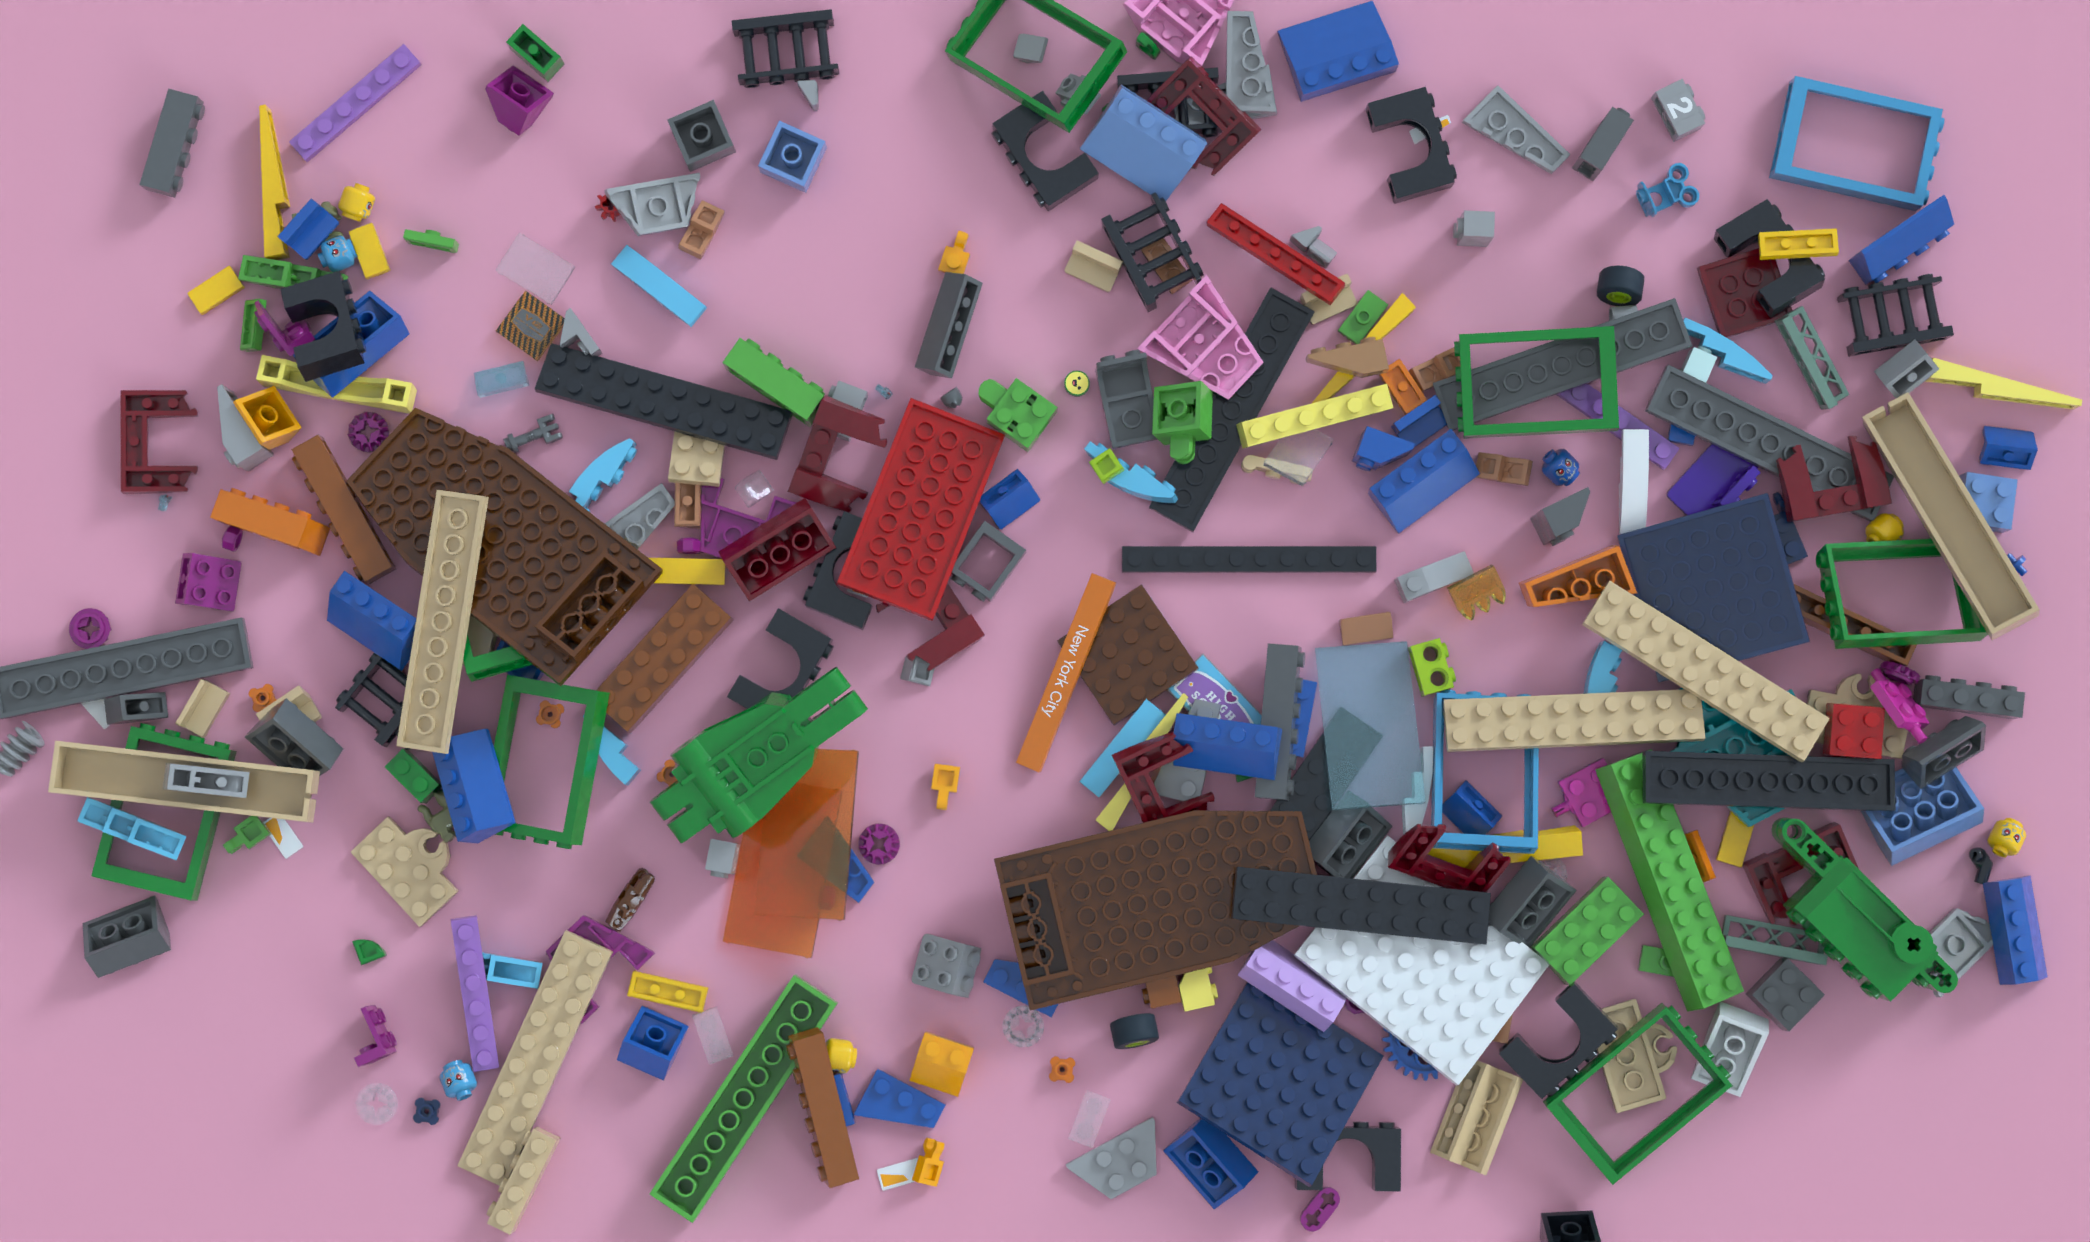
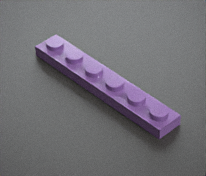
[289,44,422,162]
[1556,384,1680,470]
[451,915,499,1072]

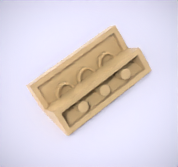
[1430,1060,1523,1175]

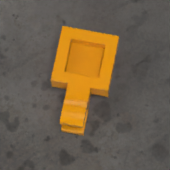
[938,231,970,274]
[931,764,960,810]
[912,1137,944,1187]

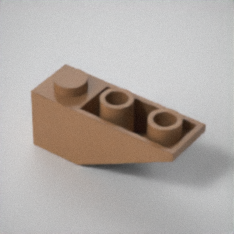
[1306,337,1389,378]

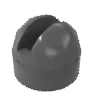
[940,387,963,409]

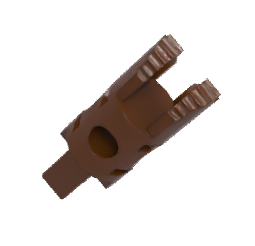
[605,868,655,931]

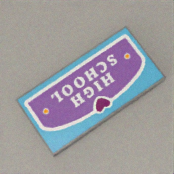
[1167,654,1262,725]

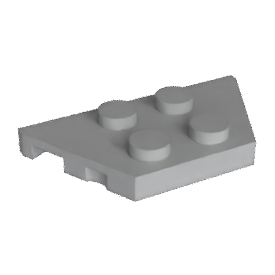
[604,173,700,236]
[1929,908,1993,997]
[1066,1117,1157,1199]

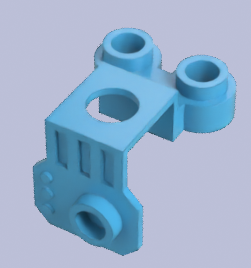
[1636,163,1699,217]

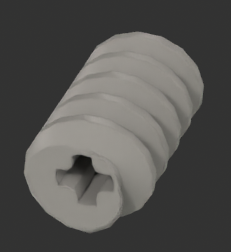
[0,721,45,777]

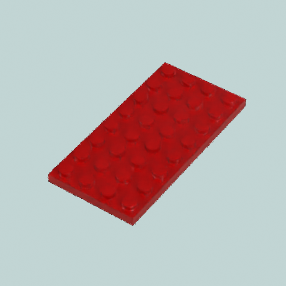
[837,398,1005,621]

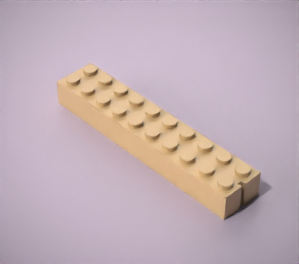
[1862,392,2040,640]
[48,741,320,823]

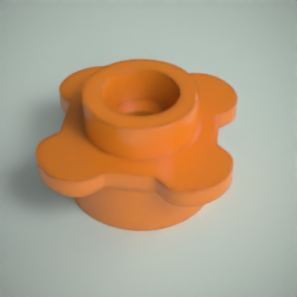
[249,684,277,712]
[536,700,565,729]
[657,759,677,786]
[1049,1056,1075,1083]

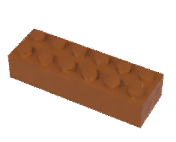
[597,584,733,733]

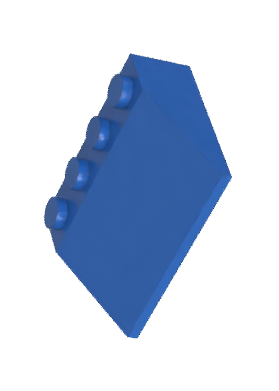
[1277,0,1399,102]

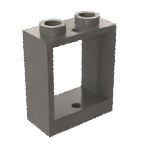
[1572,107,1634,181]
[951,521,1026,602]

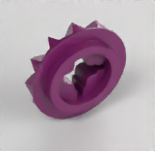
[347,411,389,452]
[69,608,112,649]
[1879,661,1920,685]
[859,824,900,865]

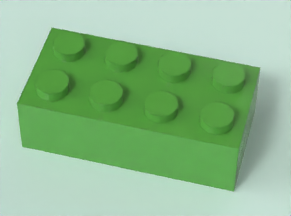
[722,338,825,427]
[1530,876,1644,985]

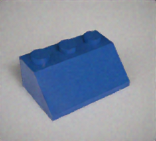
[1163,1118,1259,1209]

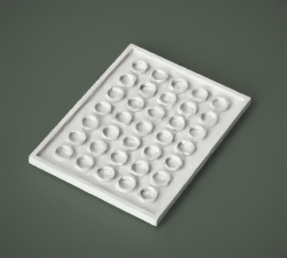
[1293,835,1549,1086]

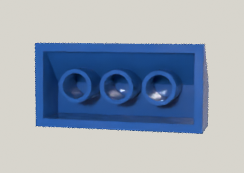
[1848,195,1955,285]
[293,291,410,398]
[1368,429,1480,534]
[327,571,416,671]
[1173,713,1282,780]
[432,729,516,844]
[1983,876,2048,985]

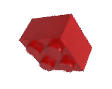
[1823,703,1885,759]

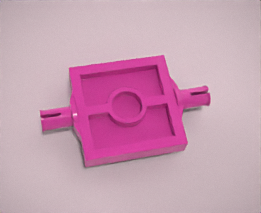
[1870,668,1930,744]
[1551,758,1611,827]

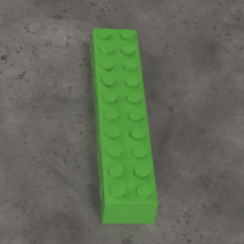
[1595,749,1744,1012]
[650,974,838,1223]

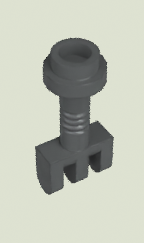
[503,414,563,453]

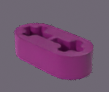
[1300,1187,1340,1232]

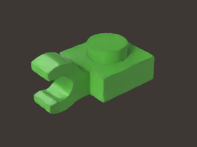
[223,816,271,854]

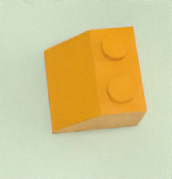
[233,386,302,450]
[909,1031,974,1097]

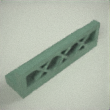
[1774,306,1850,410]
[1722,915,1828,965]

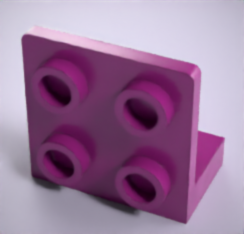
[254,300,315,356]
[175,553,242,611]
[354,1005,397,1067]

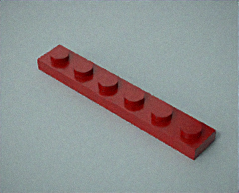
[1207,203,1345,306]

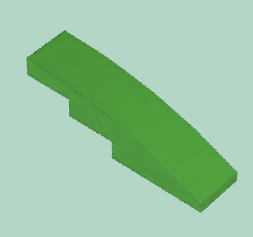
[238,255,349,289]

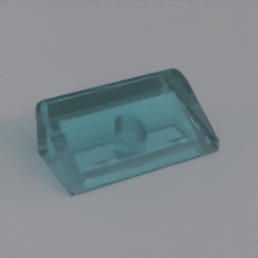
[474,361,529,398]

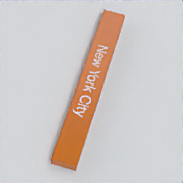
[1016,573,1116,772]

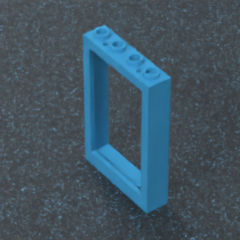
[1769,76,1945,211]
[1431,690,1539,854]

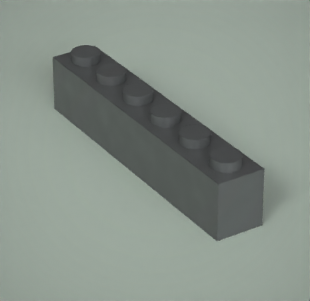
[1255,643,1305,801]

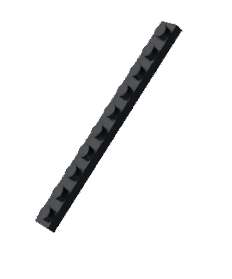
[1122,546,1377,573]

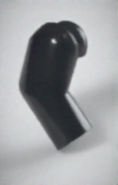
[1969,847,1993,884]

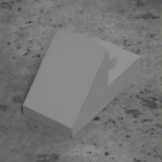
[560,308,602,357]

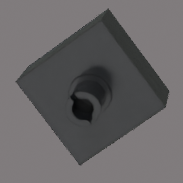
[1540,1210,1601,1242]

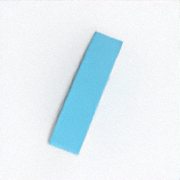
[611,245,707,327]
[1683,318,1773,384]
[1079,699,1166,797]
[77,797,187,860]

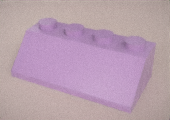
[1238,940,1346,1032]

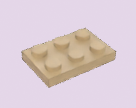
[668,431,725,487]

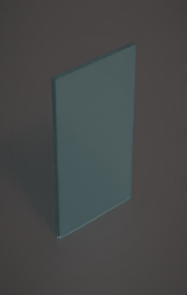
[1315,641,1426,811]

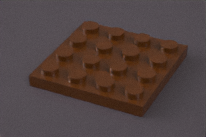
[1057,584,1199,725]

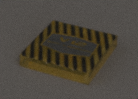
[496,290,565,362]

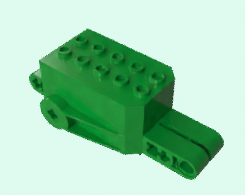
[650,667,868,843]
[1771,817,1958,1002]

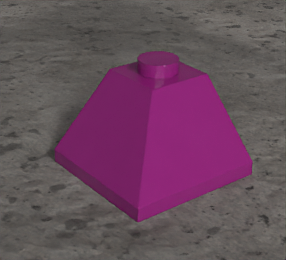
[485,66,554,136]

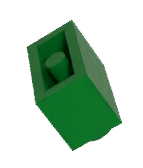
[506,24,564,82]
[385,749,442,804]

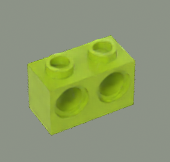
[1407,638,1456,697]

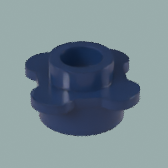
[413,1098,441,1125]

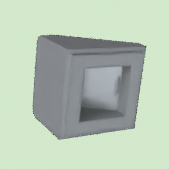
[1013,34,1048,63]
[797,80,819,111]
[1290,226,1322,252]
[1307,239,1337,267]
[900,656,935,686]

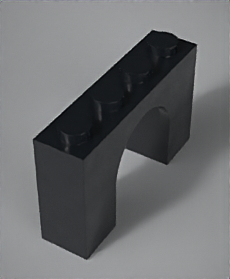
[1365,87,1457,204]
[991,91,1099,211]
[1714,199,1825,319]
[280,271,366,382]
[803,511,872,630]
[727,608,834,709]
[1499,981,1618,1099]
[1295,1121,1401,1192]

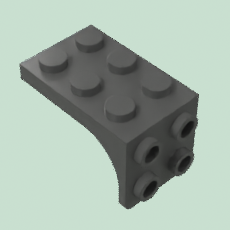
[1095,350,1158,449]

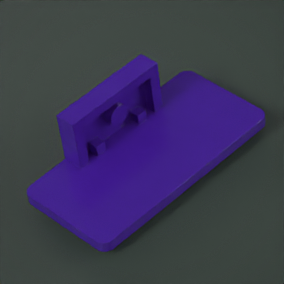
[1667,444,1761,516]

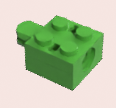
[978,378,1058,452]
[1152,381,1213,464]

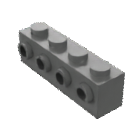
[139,88,205,198]
[915,272,983,378]
[1913,675,2025,719]

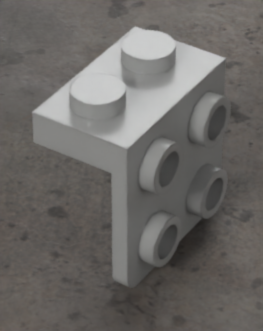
[912,934,982,998]

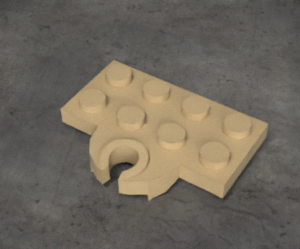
[1806,674,1908,759]
[351,817,459,927]
[1596,999,1677,1113]

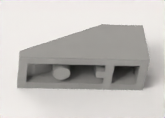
[1394,551,1474,603]
[163,763,250,798]

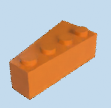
[210,488,330,556]
[1519,545,1637,607]

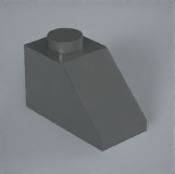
[104,692,168,725]

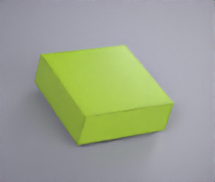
[1089,448,1124,484]

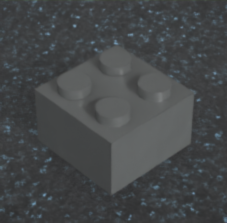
[667,100,736,172]
[1746,958,1825,1031]

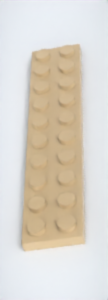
[396,490,489,754]
[1582,581,1830,763]
[1443,689,1705,752]
[457,930,613,1186]

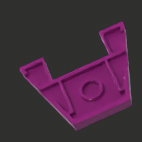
[701,478,796,559]
[546,915,655,1024]

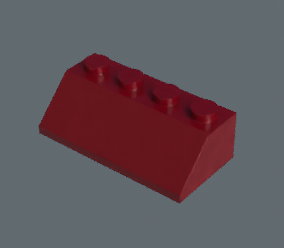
[718,498,836,602]

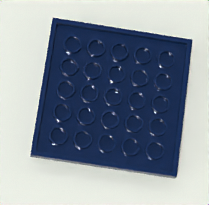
[1617,493,1810,682]
[1177,982,1384,1187]

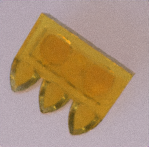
[1447,564,1506,620]

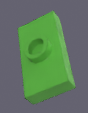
[403,229,459,253]
[1338,290,1388,344]
[240,299,267,352]
[1638,945,1674,977]

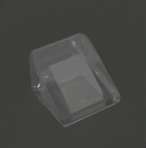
[735,470,774,508]

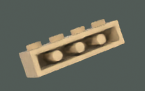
[486,1127,561,1235]

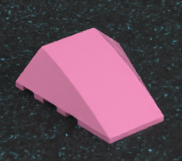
[1123,0,1234,66]
[1137,274,1263,400]

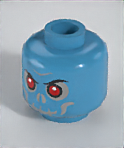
[317,235,357,272]
[439,1060,477,1101]

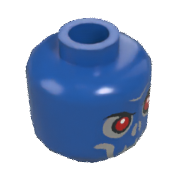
[1542,449,1580,486]

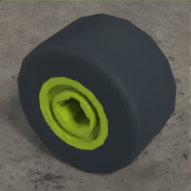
[1597,265,1644,306]
[1110,1013,1159,1049]

